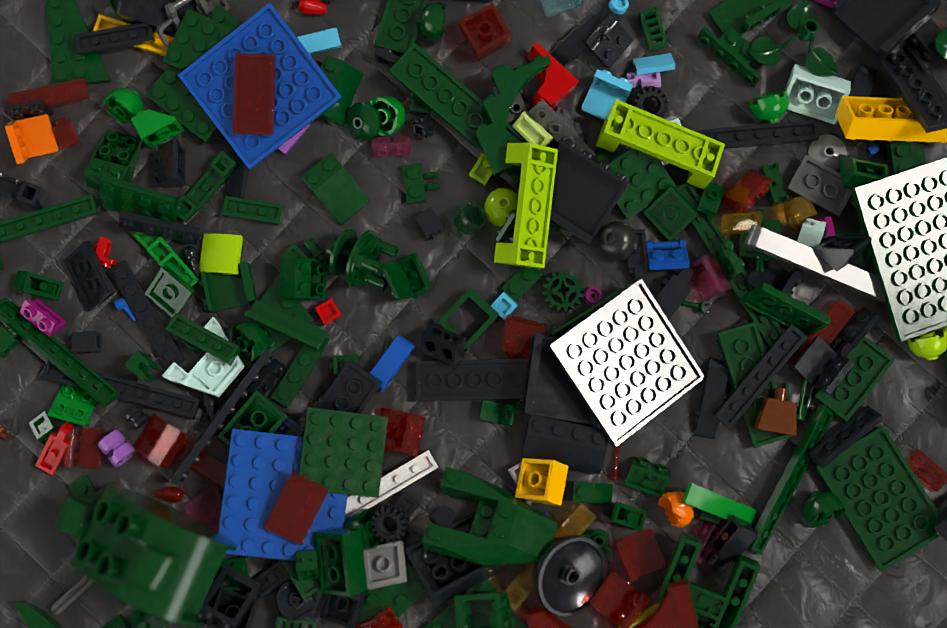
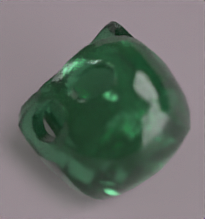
[453,201,487,235]

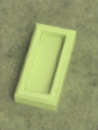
[512,111,553,146]

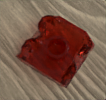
[502,314,546,359]

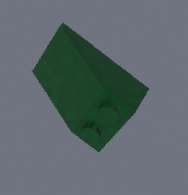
[301,153,370,225]
[218,390,287,447]

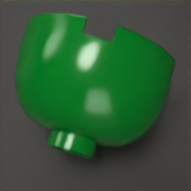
[103,88,144,127]
[748,90,789,124]
[369,96,405,136]

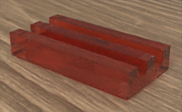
[907,450,947,492]

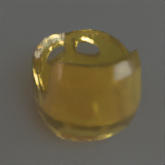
[783,196,817,229]

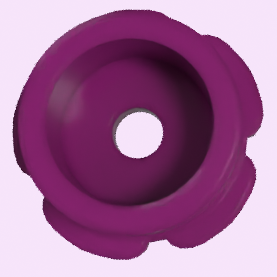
[583,286,603,305]

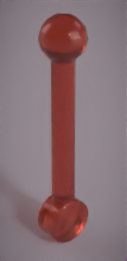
[610,443,622,481]

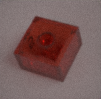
[459,3,512,61]

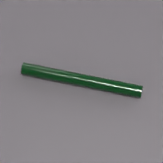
[551,289,620,337]

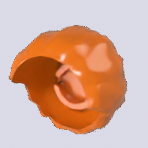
[658,491,694,528]

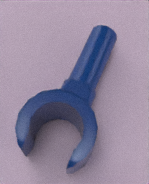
[866,140,880,158]
[114,298,137,322]

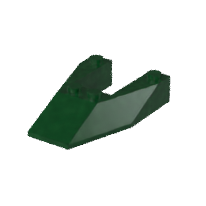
[422,467,558,565]
[658,531,761,628]

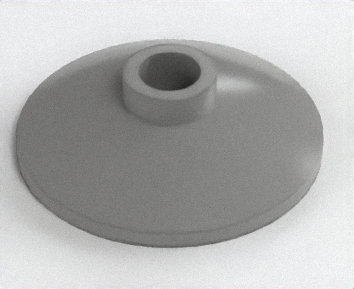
[808,134,847,171]

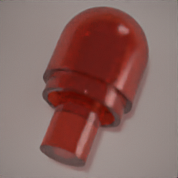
[155,486,184,503]

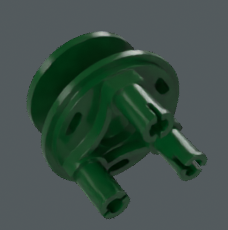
[325,228,400,291]

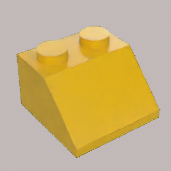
[515,458,568,506]

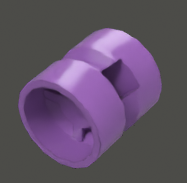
[98,429,136,467]

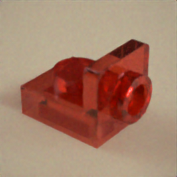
[51,117,81,149]

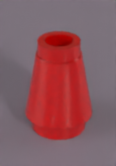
[298,0,327,15]

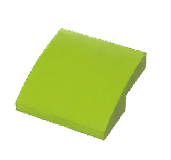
[199,234,243,275]

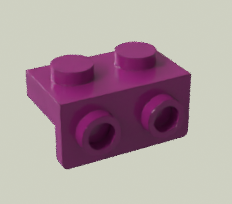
[19,298,67,337]

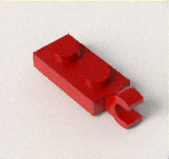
[35,422,73,476]

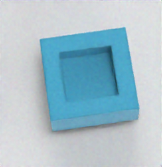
[491,292,518,320]

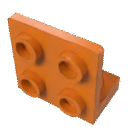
[5,114,59,164]

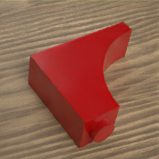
[527,42,579,109]

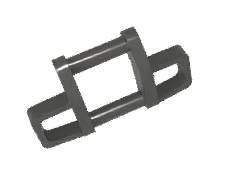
[156,0,230,48]

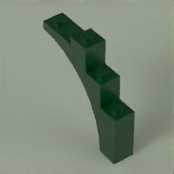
[475,55,551,177]

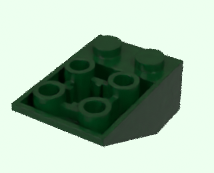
[84,129,144,190]

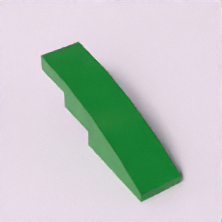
[134,232,199,287]
[682,483,757,526]

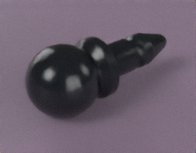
[182,246,200,277]

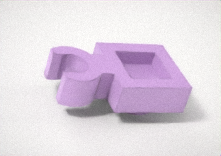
[627,72,661,88]

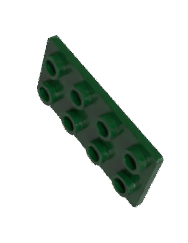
[708,0,793,36]

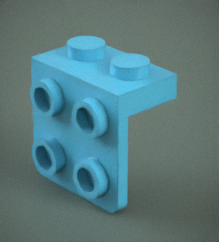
[581,69,633,121]

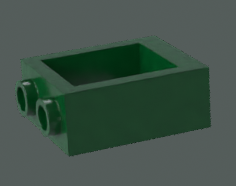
[438,288,500,351]
[454,591,512,628]

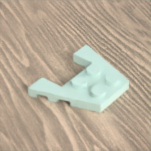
[162,317,245,397]

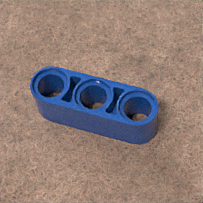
[370,334,416,392]

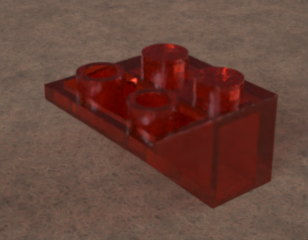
[721,169,772,215]

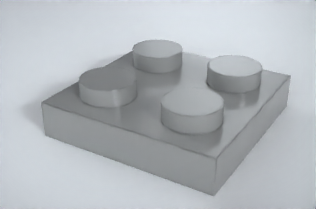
[363,540,407,590]

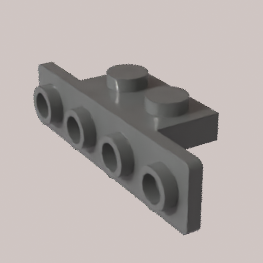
[529,99,595,156]

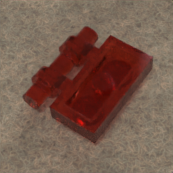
[63,427,104,469]

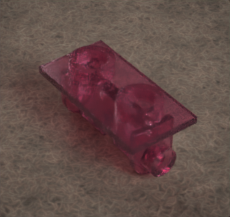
[372,136,412,157]
[695,520,720,564]

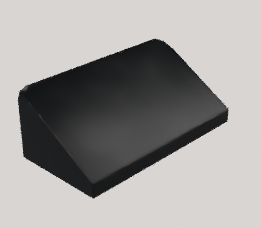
[224,159,249,198]

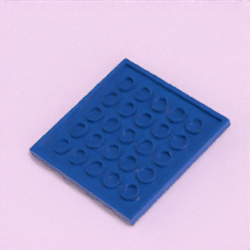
[178,2,343,170]
[218,429,348,561]

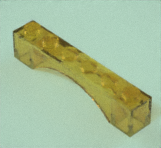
[504,503,597,610]

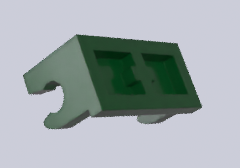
[758,162,790,207]
[125,350,159,382]

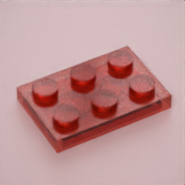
[264,471,329,545]

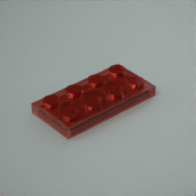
[233,53,276,135]

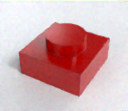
[315,298,342,326]

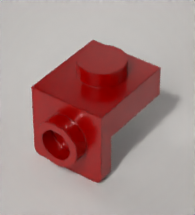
[94,236,118,268]

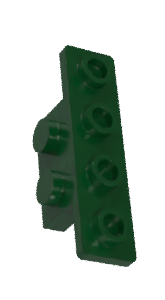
[697,27,762,87]

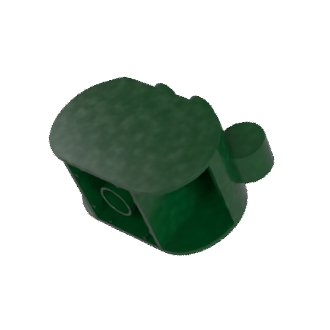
[53,484,238,627]

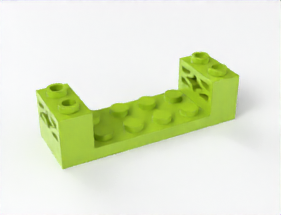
[596,99,725,190]
[494,143,558,268]

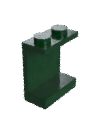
[199,262,258,313]

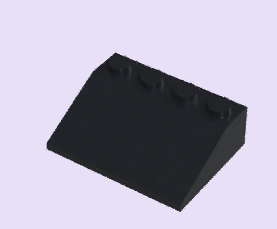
[404,512,506,608]

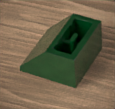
[838,154,889,189]
[279,258,327,299]

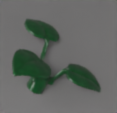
[749,0,838,77]

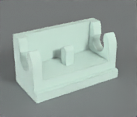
[797,219,826,250]

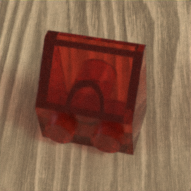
[380,408,426,457]
[133,413,187,469]

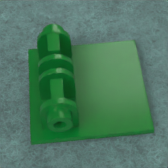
[47,385,97,427]

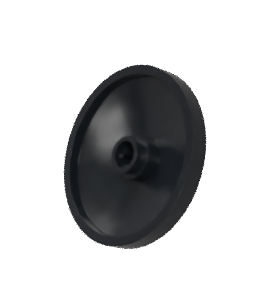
[534,535,608,617]

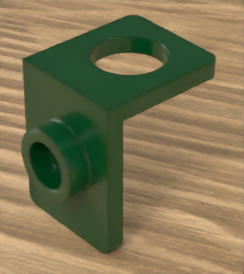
[478,400,516,426]

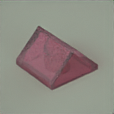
[689,254,732,301]

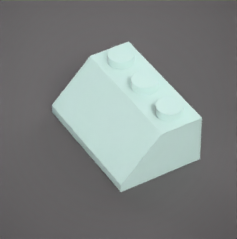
[785,64,851,124]

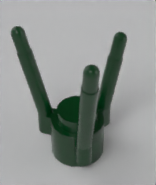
[784,379,815,420]

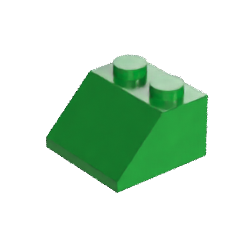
[131,109,185,149]

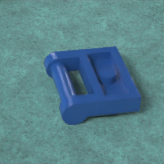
[646,238,690,270]

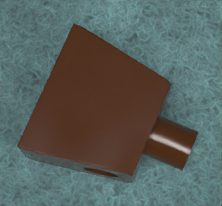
[753,387,796,436]

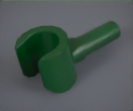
[683,301,712,314]

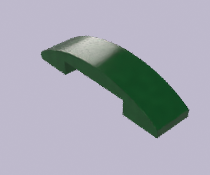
[177,151,237,222]

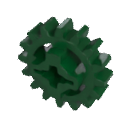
[542,270,585,313]

